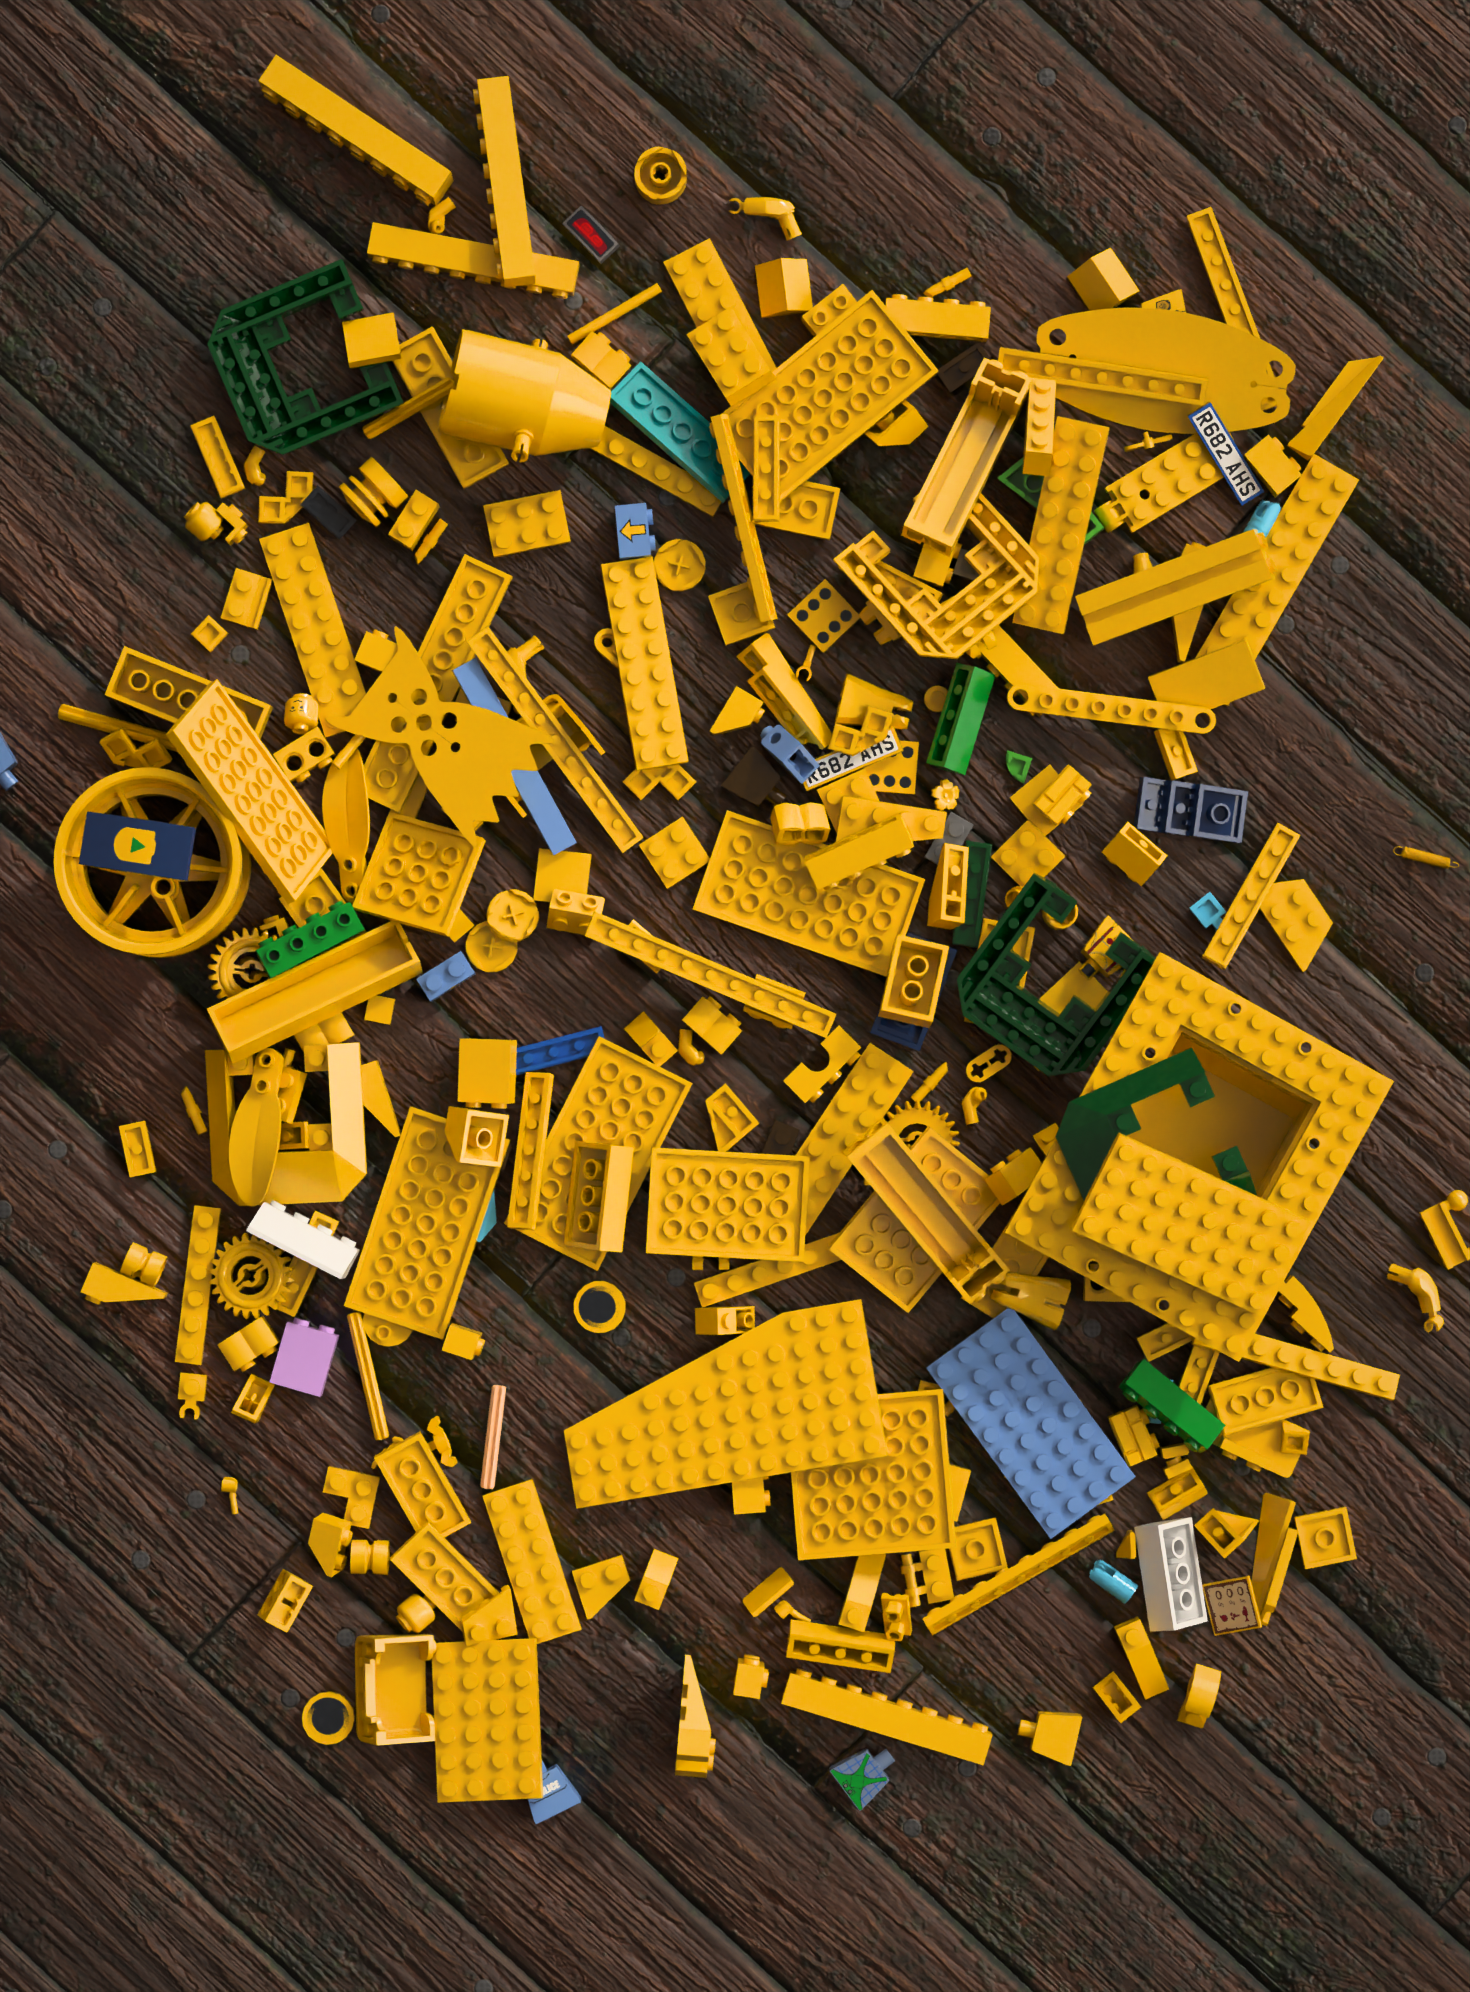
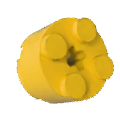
[634,147,687,205]

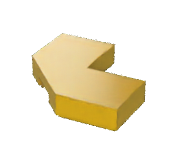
[258,471,314,524]
[828,706,894,756]
[99,727,173,768]
[623,764,697,800]

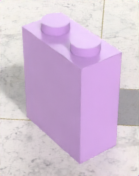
[270,1317,339,1397]

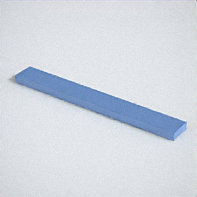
[452,658,577,855]

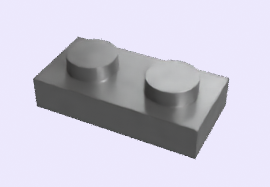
[925,812,973,865]

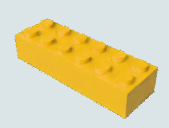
[105,646,273,740]

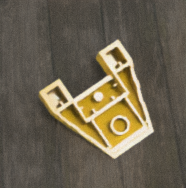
[675,1655,716,1778]

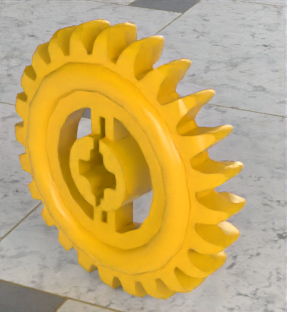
[208,927,277,999]
[886,1100,960,1148]
[209,1233,294,1319]

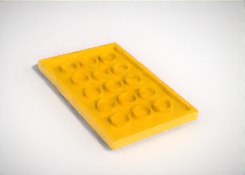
[827,1126,1000,1313]
[645,1147,810,1262]
[432,1638,543,1803]

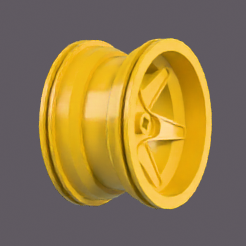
[54,767,251,958]

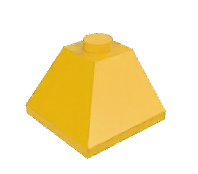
[864,400,929,446]
[445,1106,509,1167]

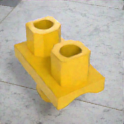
[859,600,902,645]
[881,1593,912,1641]

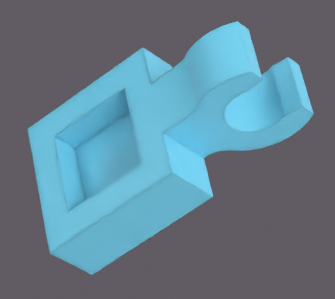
[1189,892,1226,931]

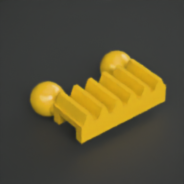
[1419,1190,1470,1270]

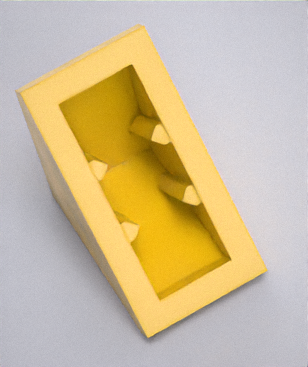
[1093,1671,1141,1723]

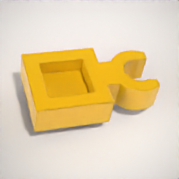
[178,1372,208,1419]

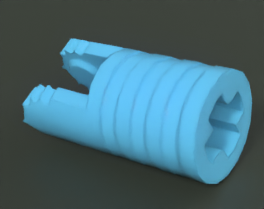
[1243,500,1281,538]
[1089,1560,1138,1604]

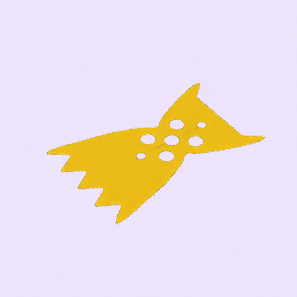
[326,626,555,847]

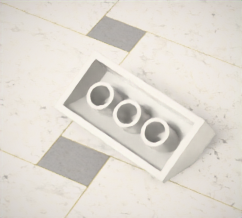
[246,1200,360,1279]
[1134,1517,1208,1632]

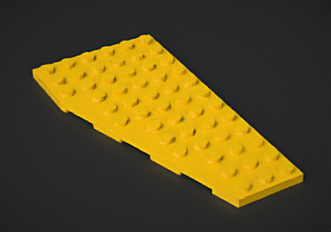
[564,1299,888,1509]

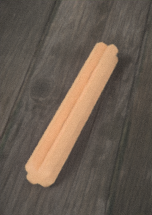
[480,1385,506,1489]

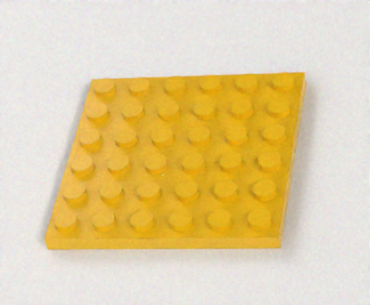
[791,1389,956,1560]

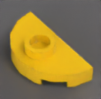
[363,1313,413,1347]

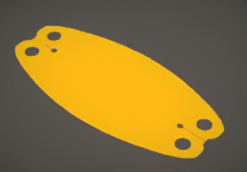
[1037,308,1296,434]

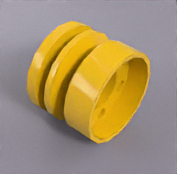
[339,457,409,527]

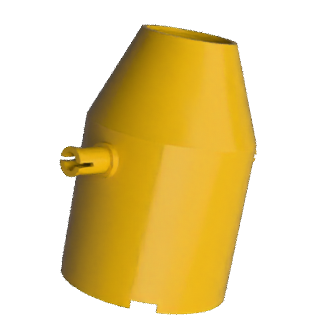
[438,329,611,462]

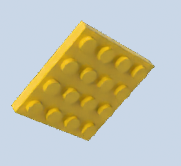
[352,812,486,937]

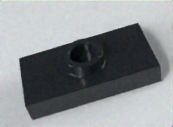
[300,485,357,540]

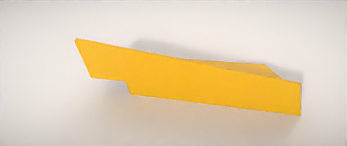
[1287,356,1383,461]
[736,633,832,750]
[1251,1493,1298,1626]

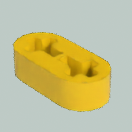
[966,1045,1011,1082]

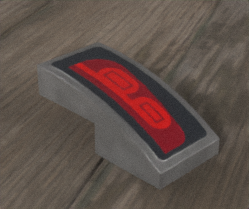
[562,206,620,264]

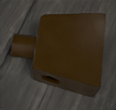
[721,746,787,807]

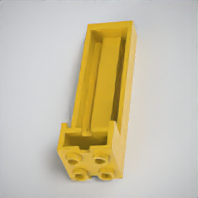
[901,358,1032,557]
[1075,529,1278,646]
[843,1118,1010,1304]

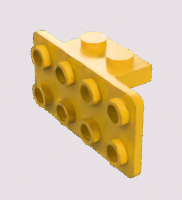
[1205,1398,1301,1478]

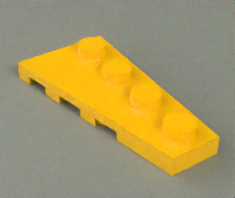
[835,796,947,842]

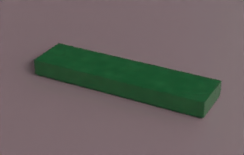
[952,841,992,948]

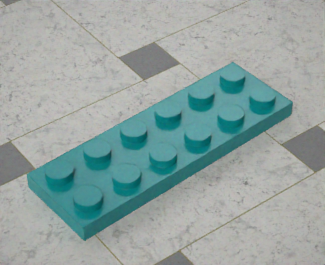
[610,361,751,503]

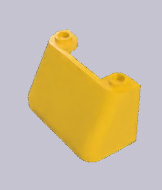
[355,1634,436,1745]

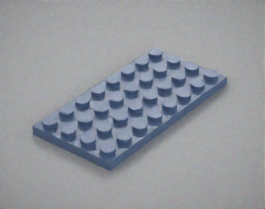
[926,1308,1136,1539]

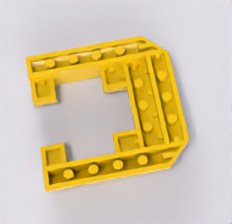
[833,493,1040,659]
[205,1042,367,1206]

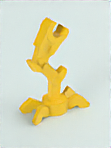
[371,1416,458,1476]

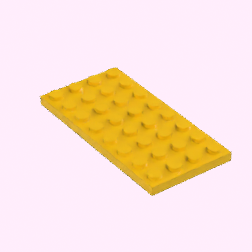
[711,290,939,503]
[166,679,333,904]
[693,810,925,977]
[504,1036,693,1271]
[344,1106,510,1340]
[1071,1132,1310,1317]

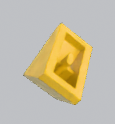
[231,1374,275,1424]

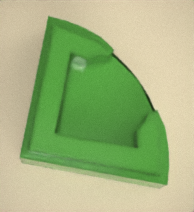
[1006,750,1032,784]

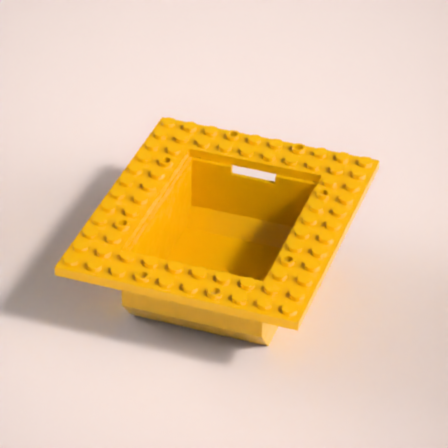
[1005,952,1394,1362]

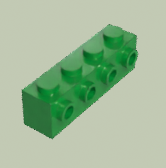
[926,663,995,775]
[255,900,365,979]
[1119,1359,1225,1453]

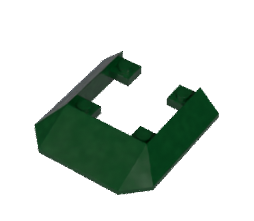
[207,259,404,455]
[957,873,1155,1076]
[1056,1048,1257,1200]

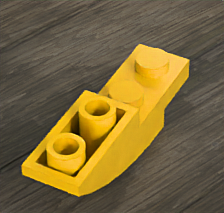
[1278,1275,1334,1352]

